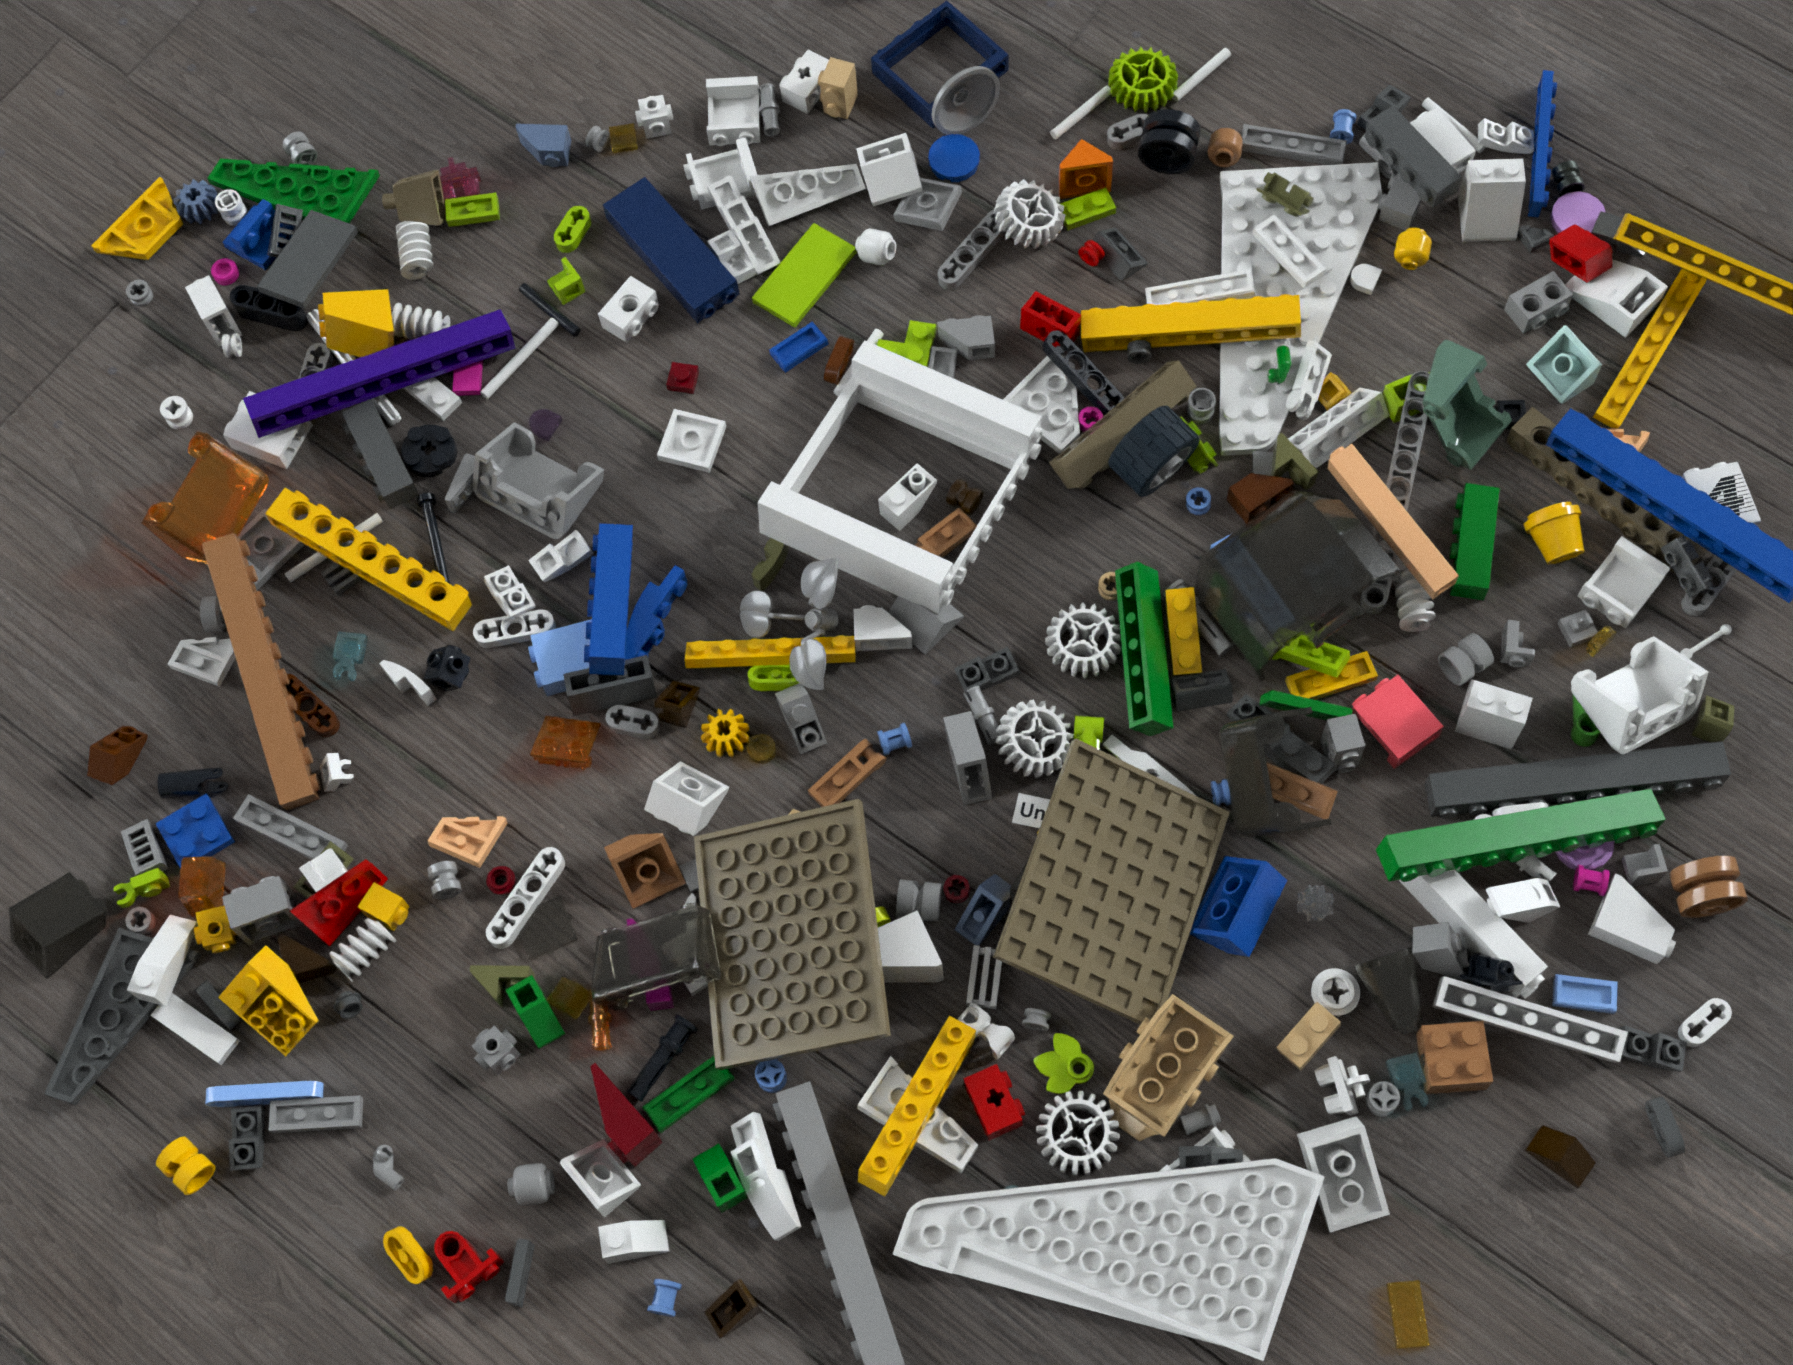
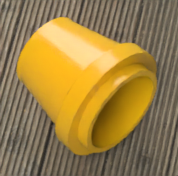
[1523,502,1585,564]

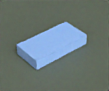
[1552,974,1617,1014]

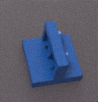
[222,199,293,271]

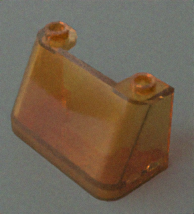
[141,432,269,564]

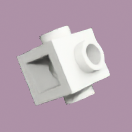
[635,95,673,139]

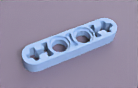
[205,1081,324,1107]

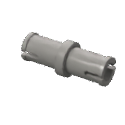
[759,83,780,137]
[963,686,1000,745]

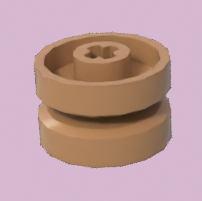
[1669,856,1748,918]

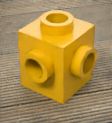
[194,906,237,953]

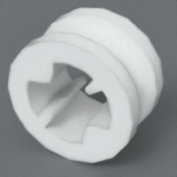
[222,333,242,358]

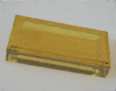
[1386,1280,1430,1349]

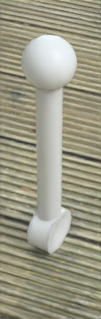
[1680,624,1732,659]

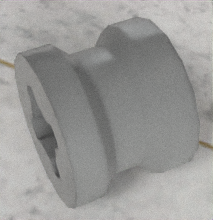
[1366,1081,1400,1117]

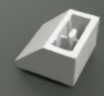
[856,133,923,207]

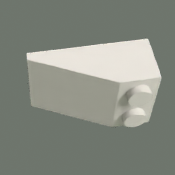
[1297,1116,1390,1232]

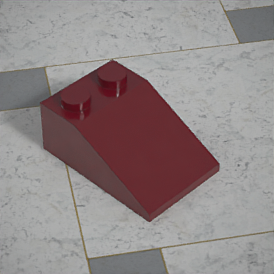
[590,1063,663,1167]

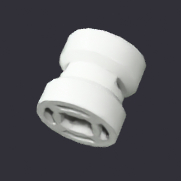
[215,190,248,226]

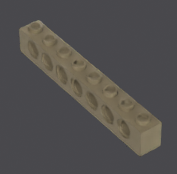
[1506,407,1708,573]

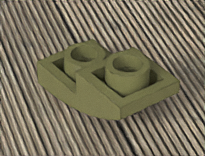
[751,538,789,591]

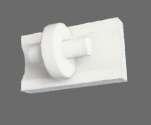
[1314,1056,1370,1116]

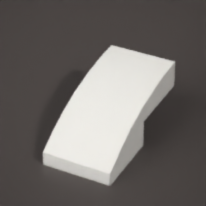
[707,230,757,284]
[528,530,594,582]
[379,660,437,706]

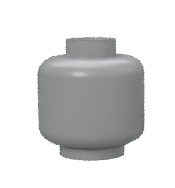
[507,1163,555,1206]

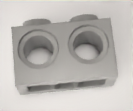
[1504,271,1573,334]
[1320,714,1365,773]

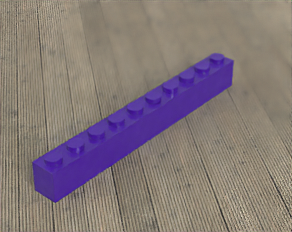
[243,309,516,438]

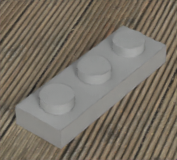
[269,1095,363,1133]

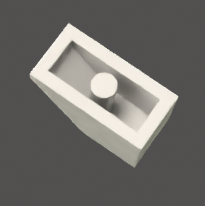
[854,605,912,651]
[598,1220,670,1264]

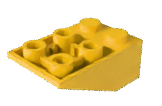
[218,945,319,1057]

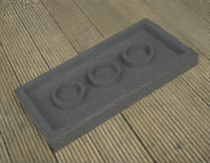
[257,210,358,309]

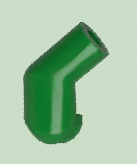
[1267,345,1292,384]

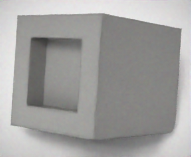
[1621,844,1668,887]

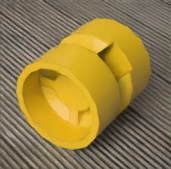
[156,1136,215,1195]

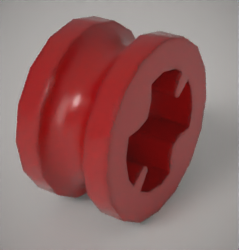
[1078,240,1105,266]

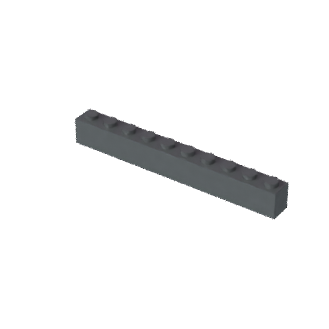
[1425,741,1731,819]

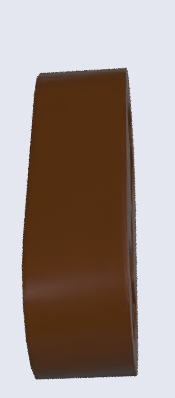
[824,336,854,385]

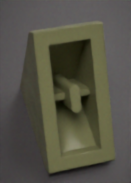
[1691,695,1735,743]

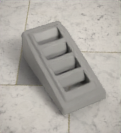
[444,453,475,513]
[121,819,169,876]

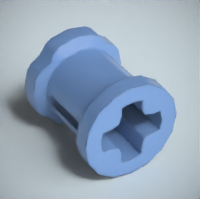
[1330,109,1357,144]
[877,723,912,756]
[647,1279,682,1317]

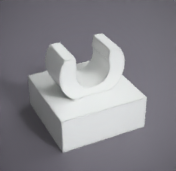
[319,753,354,792]

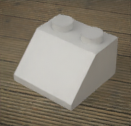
[644,761,729,836]

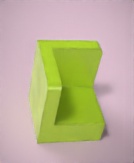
[547,257,585,305]

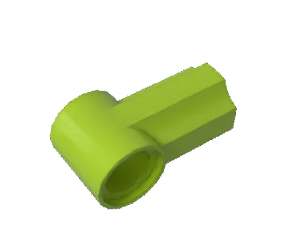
[1073,715,1104,750]

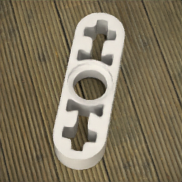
[473,610,556,648]

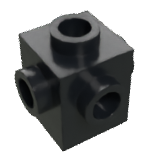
[423,645,471,692]

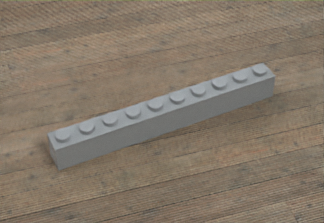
[773,1081,905,1365]

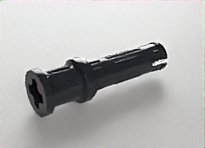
[626,1014,698,1102]

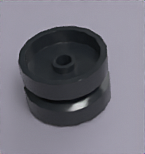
[1138,109,1201,174]

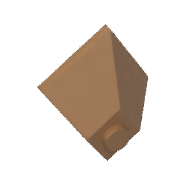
[604,833,686,909]

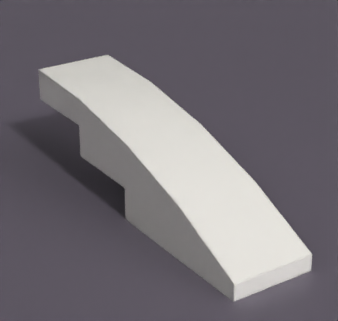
[707,175,781,275]

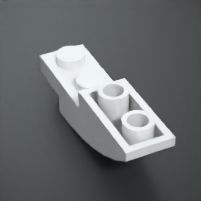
[731,1112,801,1241]

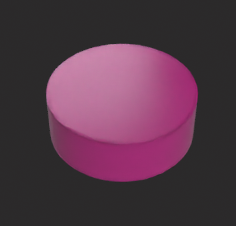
[211,258,239,285]

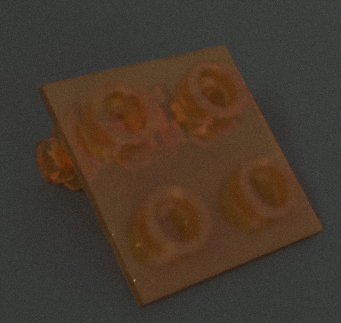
[530,716,601,770]

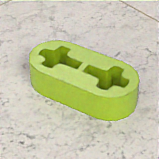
[554,206,591,253]

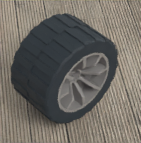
[1108,405,1200,497]

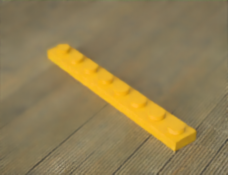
[1592,269,1707,429]

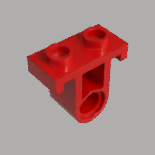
[434,1231,504,1303]

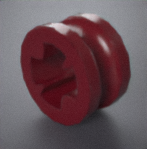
[943,875,970,904]

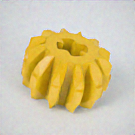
[701,708,749,758]

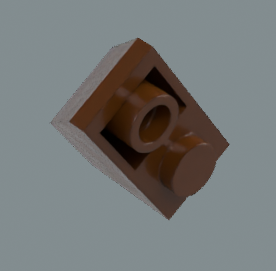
[1227,473,1294,524]
[87,725,148,785]

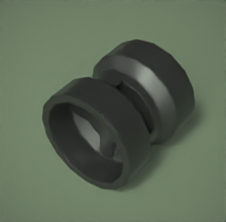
[1551,161,1585,197]

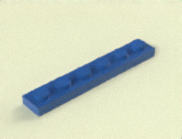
[1528,70,1557,217]

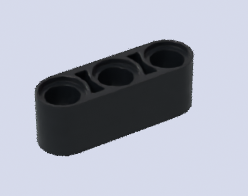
[229,285,308,332]

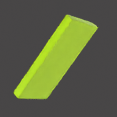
[752,223,857,328]

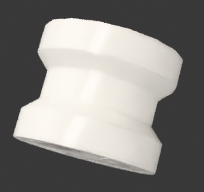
[160,396,193,429]

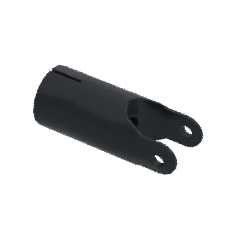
[157,768,228,799]

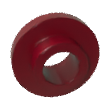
[486,866,516,895]

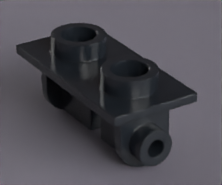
[1460,953,1523,991]

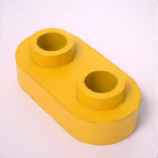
[383,1226,433,1284]

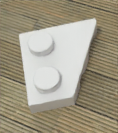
[168,637,236,687]

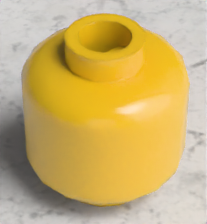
[1394,227,1432,270]

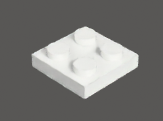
[657,409,726,473]

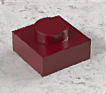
[666,362,699,394]

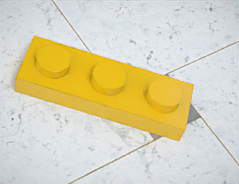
[1165,587,1202,675]
[1285,651,1378,700]

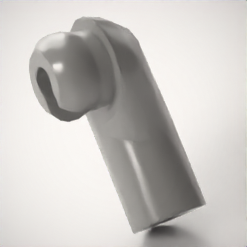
[373,1144,405,1191]

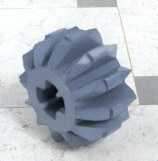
[173,179,218,225]

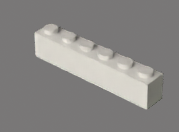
[1432,976,1628,1063]

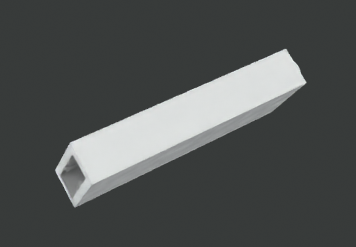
[1399,870,1548,999]

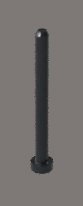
[416,493,450,599]

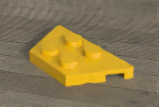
[91,177,183,260]

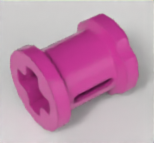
[1573,864,1610,896]

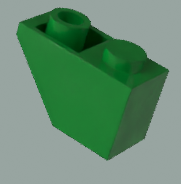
[506,975,565,1049]
[692,1143,748,1213]

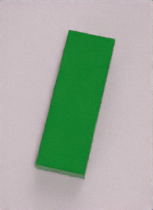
[1259,690,1353,721]
[642,1056,735,1134]

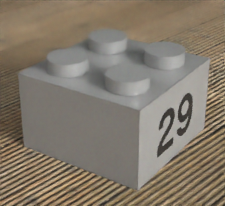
[222,876,304,945]

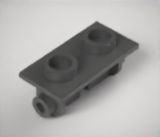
[1660,535,1713,598]

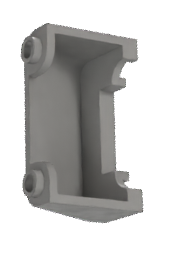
[473,422,604,539]

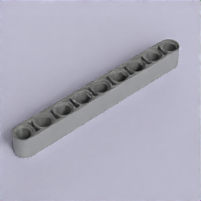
[1361,371,1430,614]

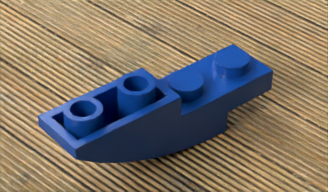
[625,565,687,660]

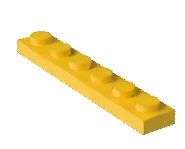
[685,635,856,668]

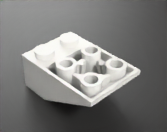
[1565,259,1668,338]

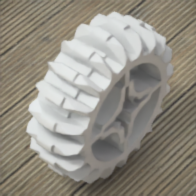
[994,179,1065,249]
[1045,602,1121,679]
[996,699,1074,778]
[1036,1091,1120,1176]

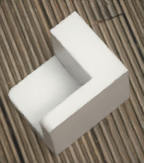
[299,848,348,892]

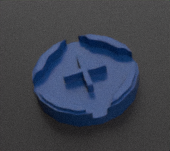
[928,134,980,182]

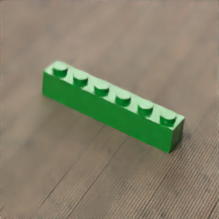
[1115,562,1174,736]

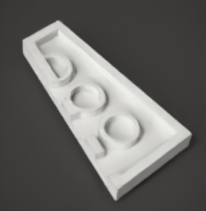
[749,164,866,226]
[857,1056,978,1173]

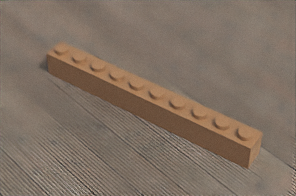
[202,533,321,810]

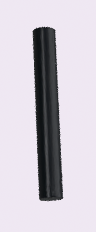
[519,283,581,337]

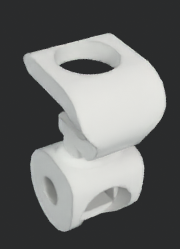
[957,1003,1015,1060]

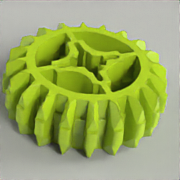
[1108,46,1178,113]

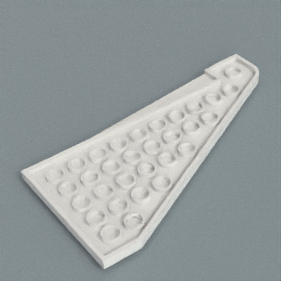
[1219,162,1382,456]
[893,1158,1325,1361]

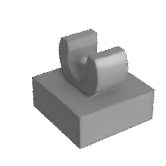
[1557,609,1599,648]

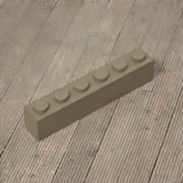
[1049,360,1197,489]

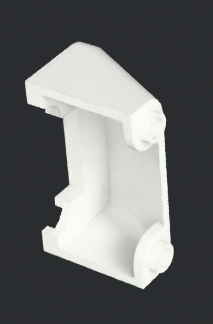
[1571,636,1709,754]

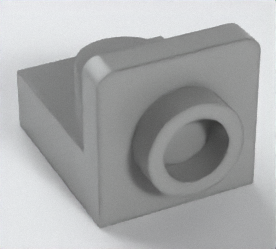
[1500,620,1535,667]

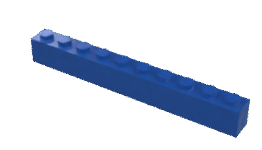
[1546,408,1793,603]

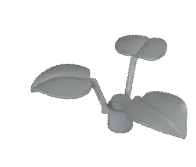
[740,558,838,690]

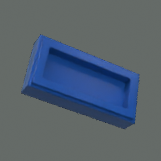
[769,321,829,373]

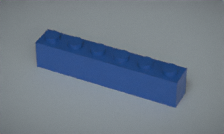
[584,523,633,675]

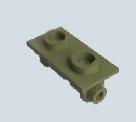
[1256,172,1314,217]

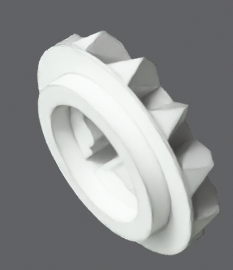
[1311,968,1360,1017]

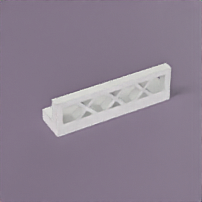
[1288,388,1390,468]

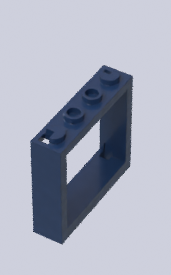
[871,0,1009,129]

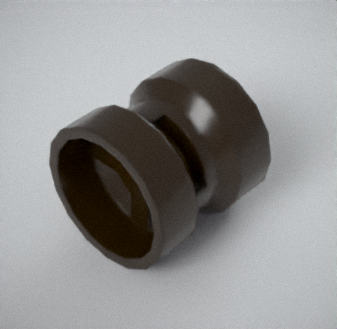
[946,478,984,516]

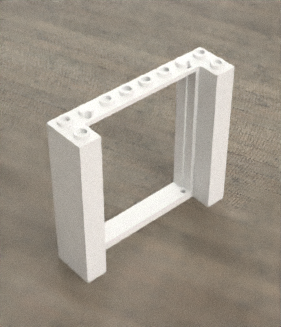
[758,340,1043,614]

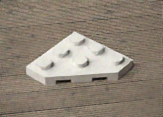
[1003,355,1080,453]

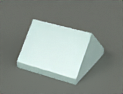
[1526,325,1602,404]

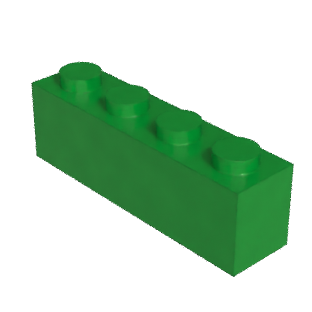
[1449,483,1500,601]

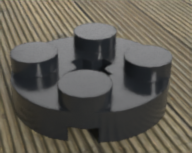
[401,424,457,477]

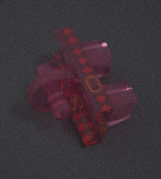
[440,157,482,200]

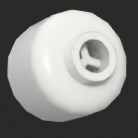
[855,228,896,265]

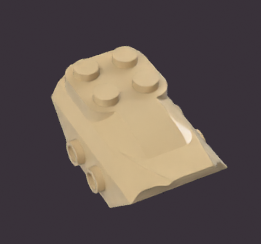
[1103,994,1234,1141]

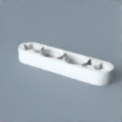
[486,847,565,949]

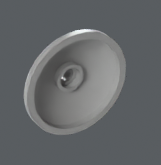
[932,66,1000,135]

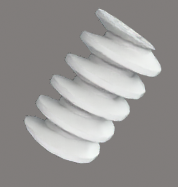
[396,221,433,280]
[392,303,450,339]
[1393,569,1436,632]
[329,918,397,982]

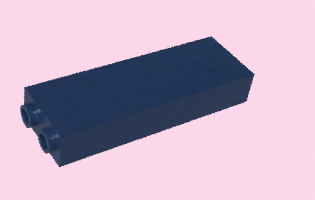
[603,177,740,323]

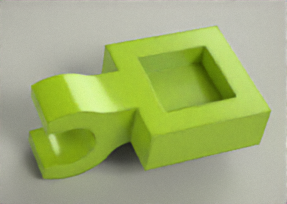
[113,868,170,908]

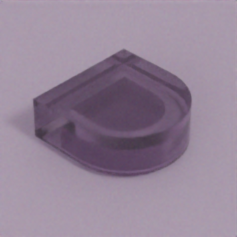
[529,409,563,441]

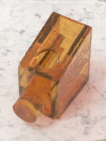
[178,856,226,918]

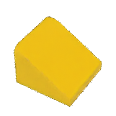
[1318,372,1351,411]

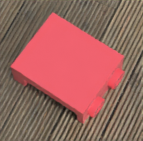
[1352,675,1444,769]

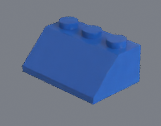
[1190,856,1287,957]

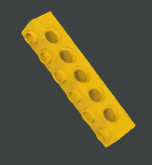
[858,1016,976,1197]

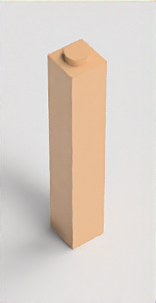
[1327,444,1459,600]

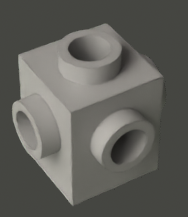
[472,1025,521,1075]

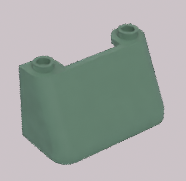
[1422,340,1512,470]

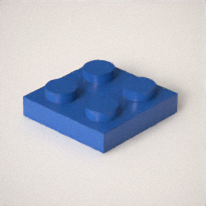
[155,793,235,872]

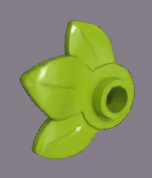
[1034,1033,1094,1094]

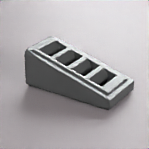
[267,204,303,258]

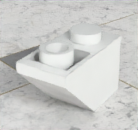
[878,463,937,531]

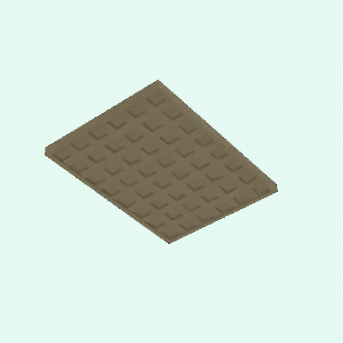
[993,739,1230,1025]

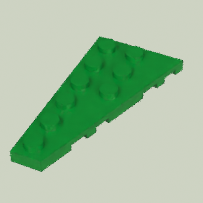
[207,158,380,224]

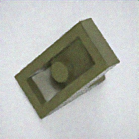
[1271,433,1319,490]
[470,965,535,1007]

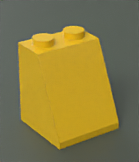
[318,289,394,357]

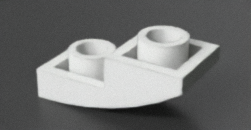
[1478,118,1534,154]
[484,566,535,619]

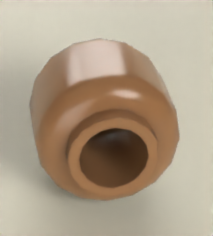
[1207,128,1243,167]

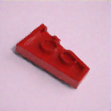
[289,859,388,946]

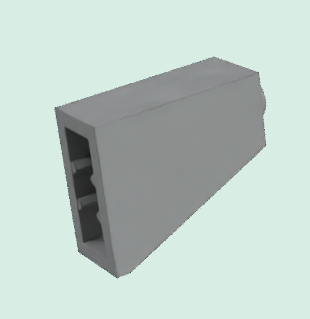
[943,711,992,805]

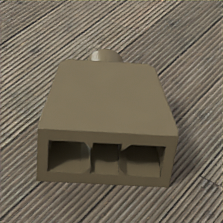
[382,170,446,226]

